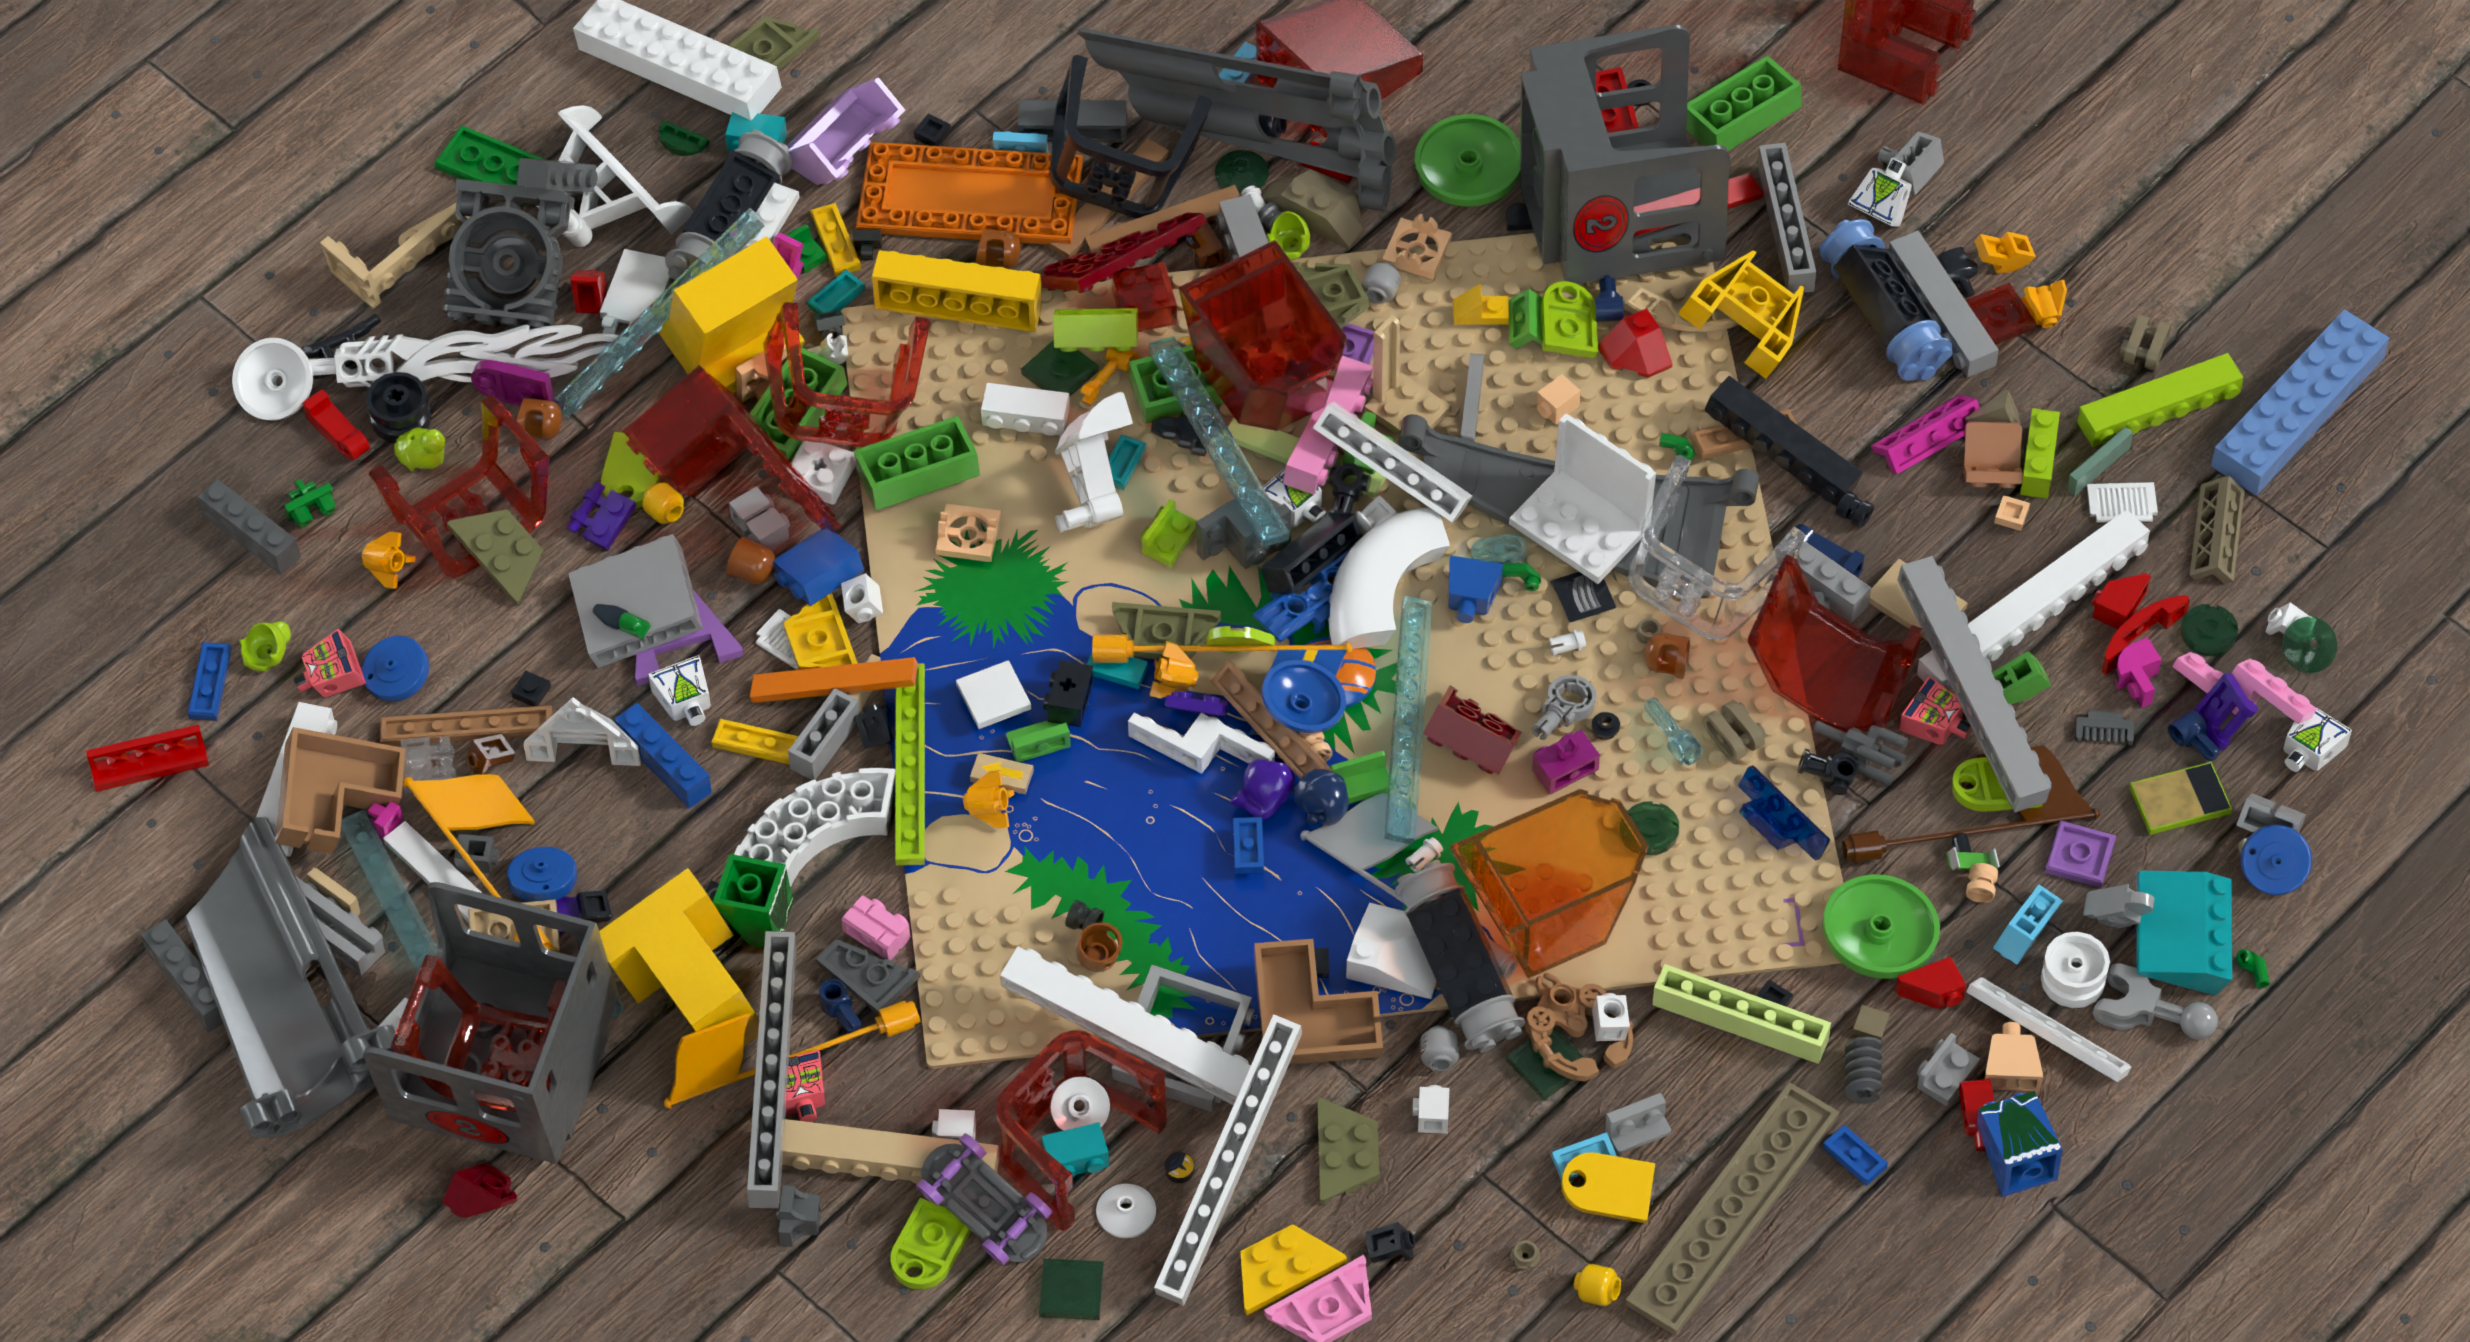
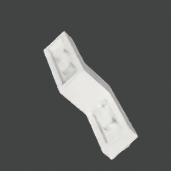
[738,183,799,252]
[1128,713,1275,774]

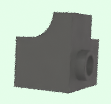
[776,1185,822,1247]

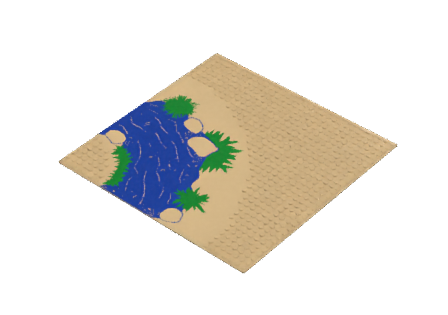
[841,233,1843,1069]

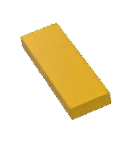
[810,203,861,277]
[711,719,799,765]

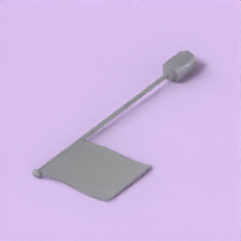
[1300,793,1518,980]

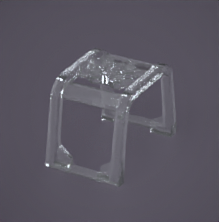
[1628,455,1805,640]

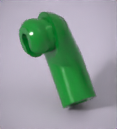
[1659,433,1695,462]
[1503,563,1541,591]

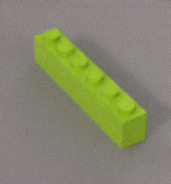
[2077,353,2244,448]

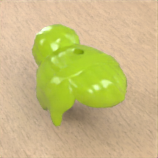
[1266,211,1310,261]
[394,427,445,472]
[239,621,291,672]

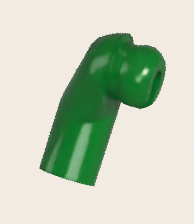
[2236,949,2270,989]

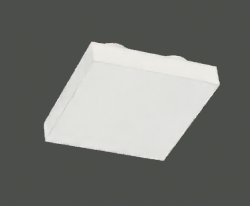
[956,660,1031,729]

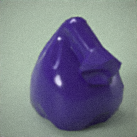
[1231,759,1295,820]

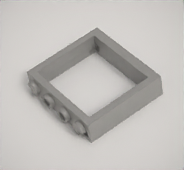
[1112,965,1255,1112]

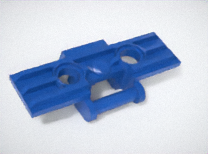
[1253,549,1350,643]

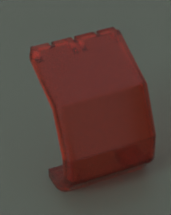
[1747,555,1922,733]

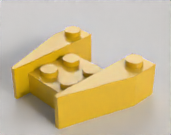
[1678,250,1804,379]

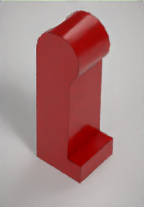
[303,389,370,461]

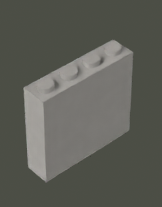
[568,534,703,668]

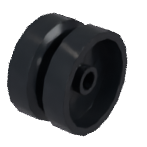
[366,372,432,443]

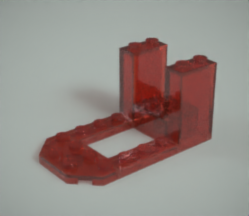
[1838,0,1976,105]
[623,365,842,533]

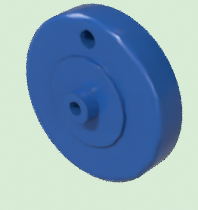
[361,635,430,702]
[2240,825,2312,895]
[507,847,577,902]

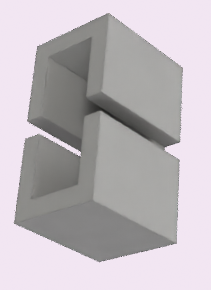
[729,486,790,550]
[2236,793,2306,833]

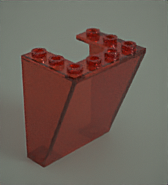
[1255,0,1423,138]

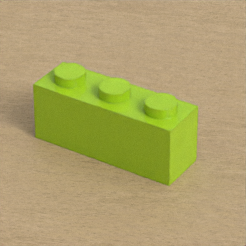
[1053,308,1138,352]
[2020,408,2060,499]

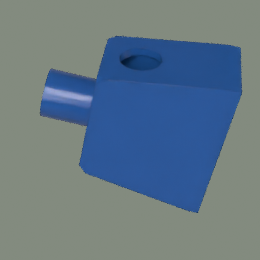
[1448,555,1503,623]

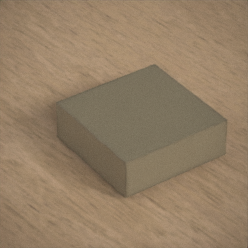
[1853,1005,1890,1041]

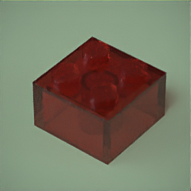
[1111,262,1177,332]

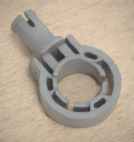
[1532,675,1596,740]

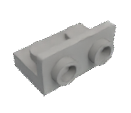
[1917,1033,1980,1106]
[1605,1093,1671,1154]

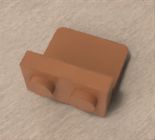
[1963,422,2023,488]

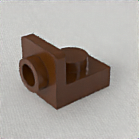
[466,734,516,775]

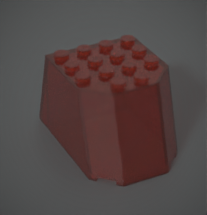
[1178,240,1347,431]

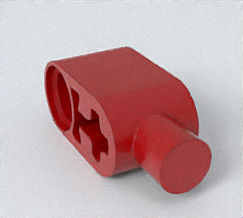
[1959,1079,1994,1152]

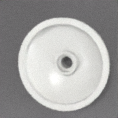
[232,338,313,421]

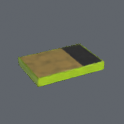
[2129,762,2232,835]

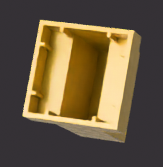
[649,236,805,407]
[599,868,759,1046]

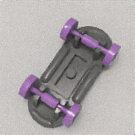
[916,1133,1053,1266]

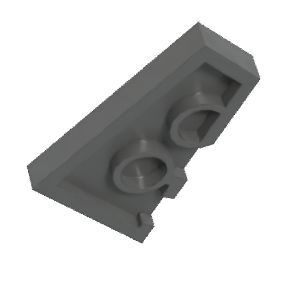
[816,939,920,1016]

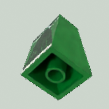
[713,854,794,947]

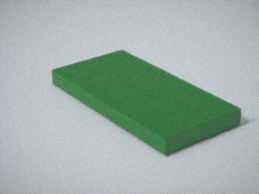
[434,125,545,207]

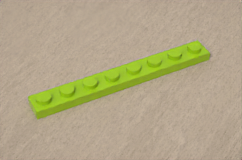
[895,663,925,865]

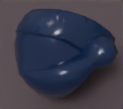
[1293,769,1349,826]

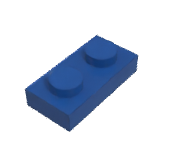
[1233,817,1264,874]
[1823,1125,1888,1186]

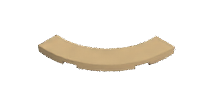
[1623,287,1740,332]

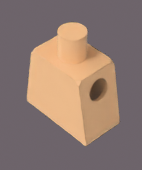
[1984,1022,2043,1091]

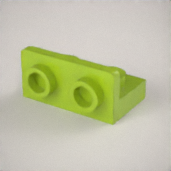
[1140,499,1198,568]

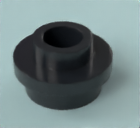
[1591,712,1620,740]

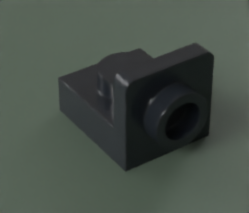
[855,704,894,749]
[1366,1222,1415,1263]

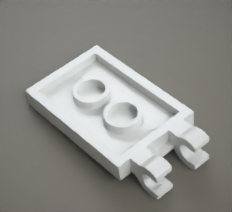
[600,249,672,341]

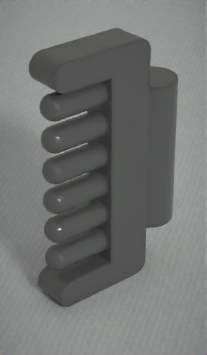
[2075,710,2134,746]

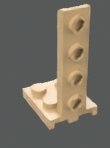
[320,208,460,309]
[1364,315,1451,435]

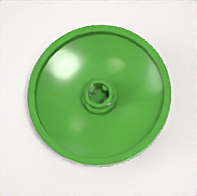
[1415,114,1520,207]
[1822,874,1940,979]

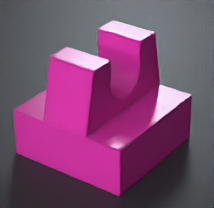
[368,801,404,840]

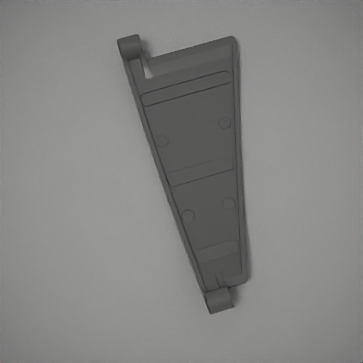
[1398,414,1759,598]

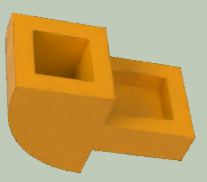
[1974,232,2036,273]

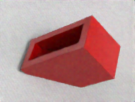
[570,270,607,314]
[2091,573,2151,629]
[1895,957,1966,1009]

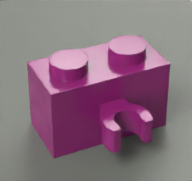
[1532,729,1600,795]

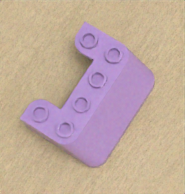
[787,78,905,186]

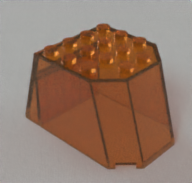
[1450,789,1648,979]

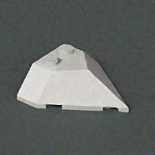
[524,697,641,766]

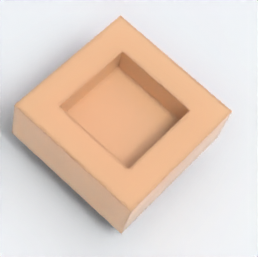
[1994,495,2030,531]

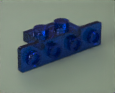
[1738,765,1830,861]

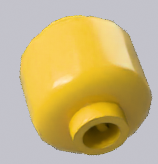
[642,483,684,524]
[1574,1264,1621,1306]

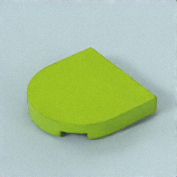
[1206,626,1275,654]

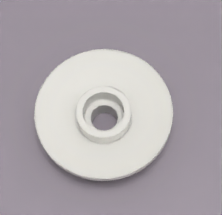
[1050,1077,1110,1131]
[1096,1184,1156,1238]

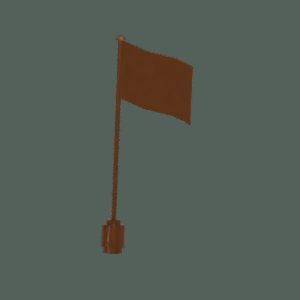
[1842,745,2100,863]

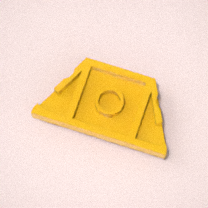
[783,592,857,670]
[1241,1224,1347,1316]

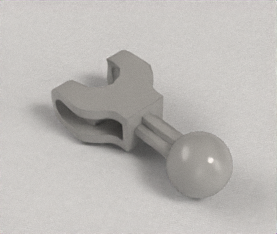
[2093,963,2218,1040]

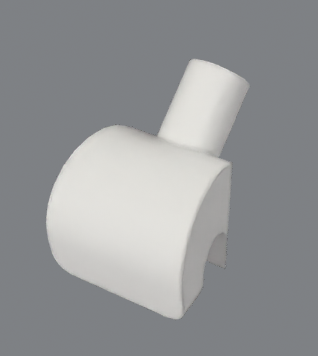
[807,333,848,365]

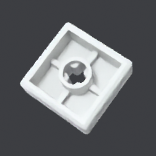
[783,437,856,504]

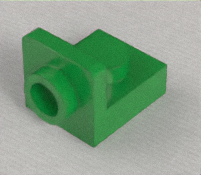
[787,224,827,273]

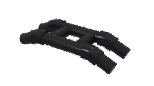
[300,313,392,379]

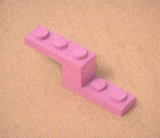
[2172,652,2317,724]

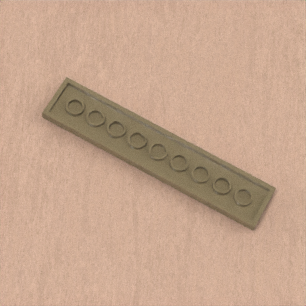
[1625,1082,1839,1336]

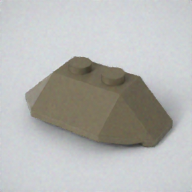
[1261,169,1364,250]

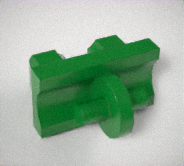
[284,479,336,529]

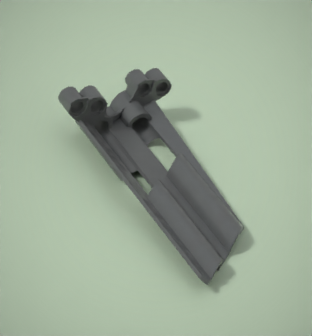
[1077,28,1396,212]

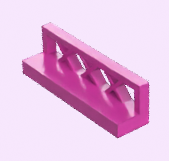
[1871,395,1980,474]

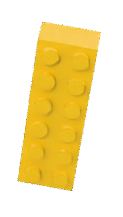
[872,250,1042,333]

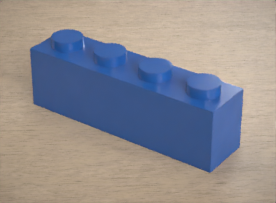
[615,703,712,809]

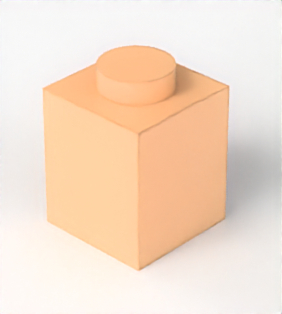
[1537,374,1581,425]

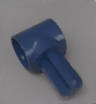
[1595,275,1624,322]
[2168,710,2220,761]
[819,979,862,1033]

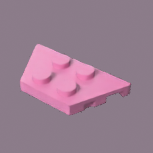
[1264,1255,1372,1342]

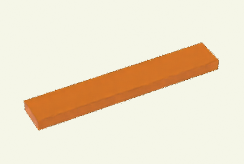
[750,657,918,703]

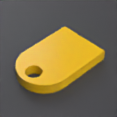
[1561,1152,1655,1224]

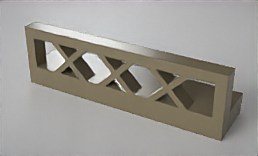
[2190,476,2245,584]

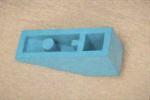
[1993,885,2063,964]

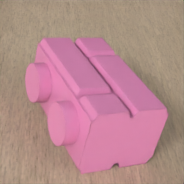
[842,895,910,960]

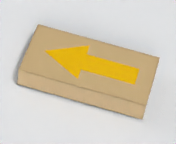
[970,753,1034,794]

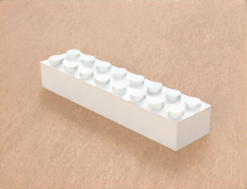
[573,0,782,121]

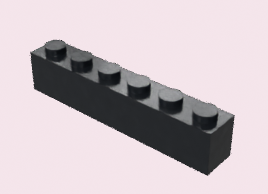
[1704,376,1863,507]

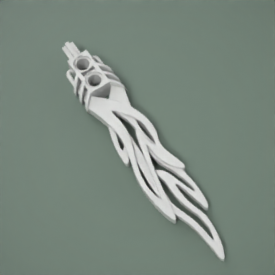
[309,325,640,388]

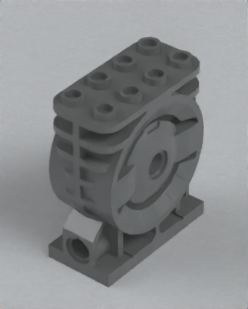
[442,179,575,329]

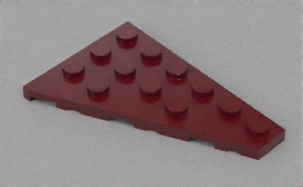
[1040,212,1206,293]

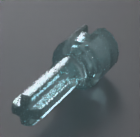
[1644,697,1703,765]

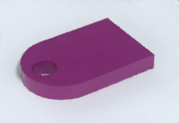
[471,360,555,407]

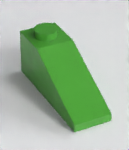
[1964,651,2051,716]

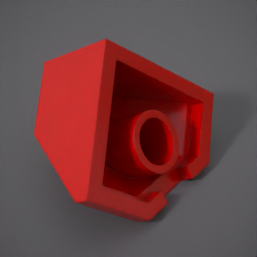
[1598,308,1673,378]

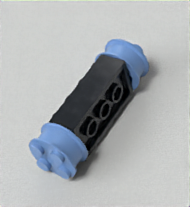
[1819,219,1953,381]

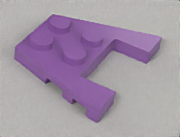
[635,590,744,686]

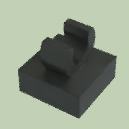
[853,230,882,260]
[813,309,845,340]

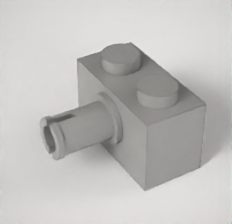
[1878,131,1944,196]

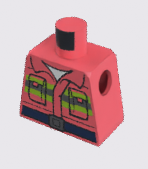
[294,629,366,697]
[1899,677,1972,745]
[785,1050,825,1122]

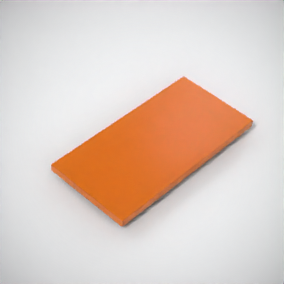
[856,142,1083,245]

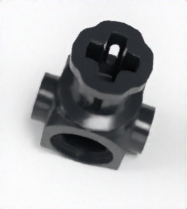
[1328,463,1371,513]
[1797,748,1859,795]

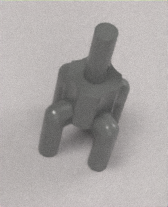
[1813,721,1909,786]

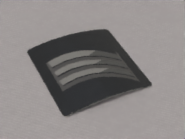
[1550,572,1616,622]

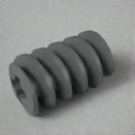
[1845,1037,1883,1103]

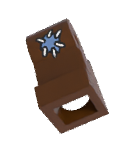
[1185,221,1224,269]

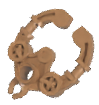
[1524,973,1634,1081]

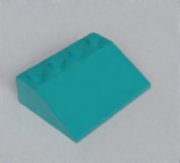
[2137,871,2232,996]

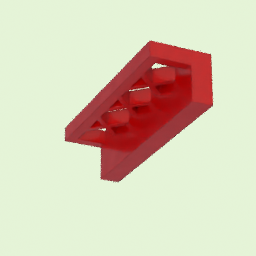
[86,724,209,792]

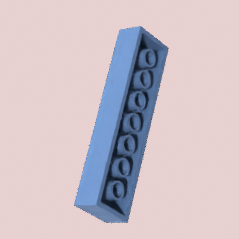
[2211,309,2390,496]

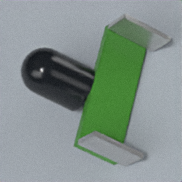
[1946,833,2000,870]

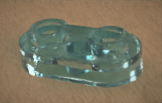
[1471,534,1527,564]

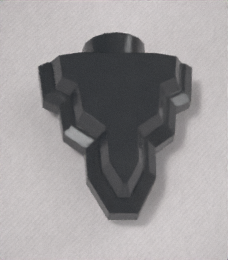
[1151,408,1219,456]

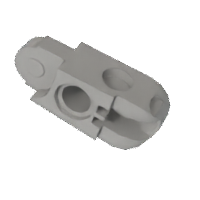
[2083,884,2155,928]

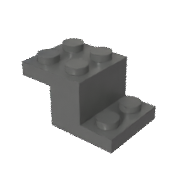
[1196,494,1291,570]

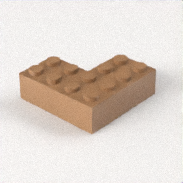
[275,727,406,854]
[1254,939,1383,1064]

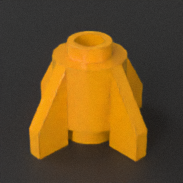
[2018,280,2067,328]
[362,531,416,589]
[1149,641,1198,699]
[963,770,1014,828]

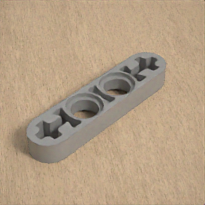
[1461,353,1484,442]

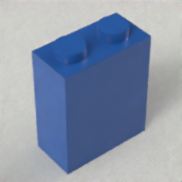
[773,525,864,606]

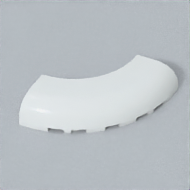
[1328,506,1450,649]
[734,768,896,887]

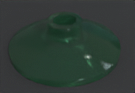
[1215,150,1269,195]
[2282,616,2337,673]

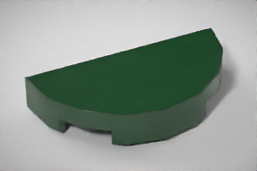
[659,120,710,156]

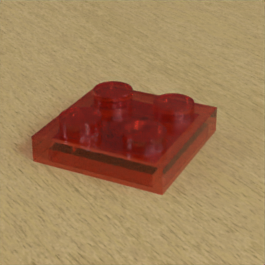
[1965,282,2036,345]

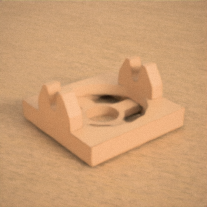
[1382,214,1452,279]
[736,341,787,403]
[935,504,1001,562]

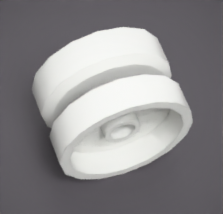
[2041,932,2110,1008]

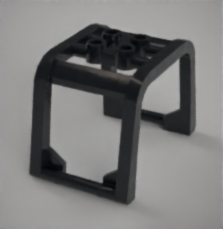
[1049,55,1212,218]

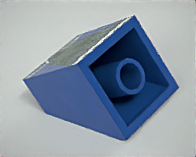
[1977,1091,2063,1197]

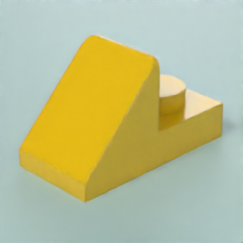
[1453,284,1509,325]

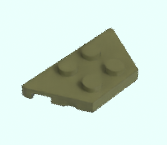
[728,16,820,71]
[1290,262,1369,339]
[447,509,544,606]
[1112,602,1221,659]
[1318,1098,1379,1205]

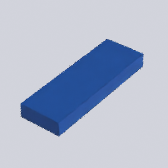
[188,642,232,721]

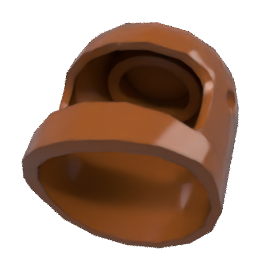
[976,229,1021,269]
[515,398,562,440]
[726,537,775,585]
[1645,632,1690,679]
[1076,923,1123,972]

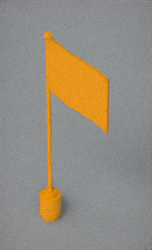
[403,774,554,951]
[664,1000,921,1109]

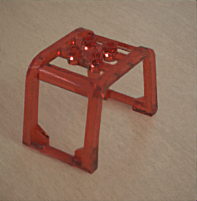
[763,302,930,447]
[369,395,549,578]
[391,955,568,1112]
[996,1030,1167,1231]

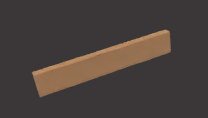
[1048,138,1169,258]
[1085,185,1241,253]
[1210,660,1333,780]
[380,705,553,746]

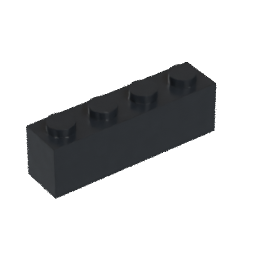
[1260,512,1362,594]

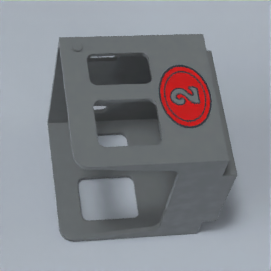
[1520,25,1730,284]
[363,882,619,1164]

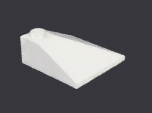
[1346,903,1437,999]

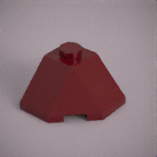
[442,1162,517,1218]

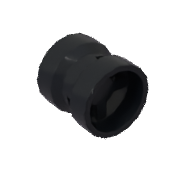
[1835,491,1874,529]

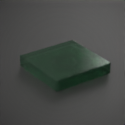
[1021,340,1099,397]
[1506,1027,1583,1101]
[1039,1259,1104,1320]

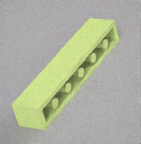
[1653,964,1831,1064]

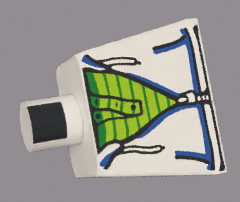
[1848,158,1912,227]
[1257,468,1326,527]
[648,655,711,726]
[2283,707,2352,772]

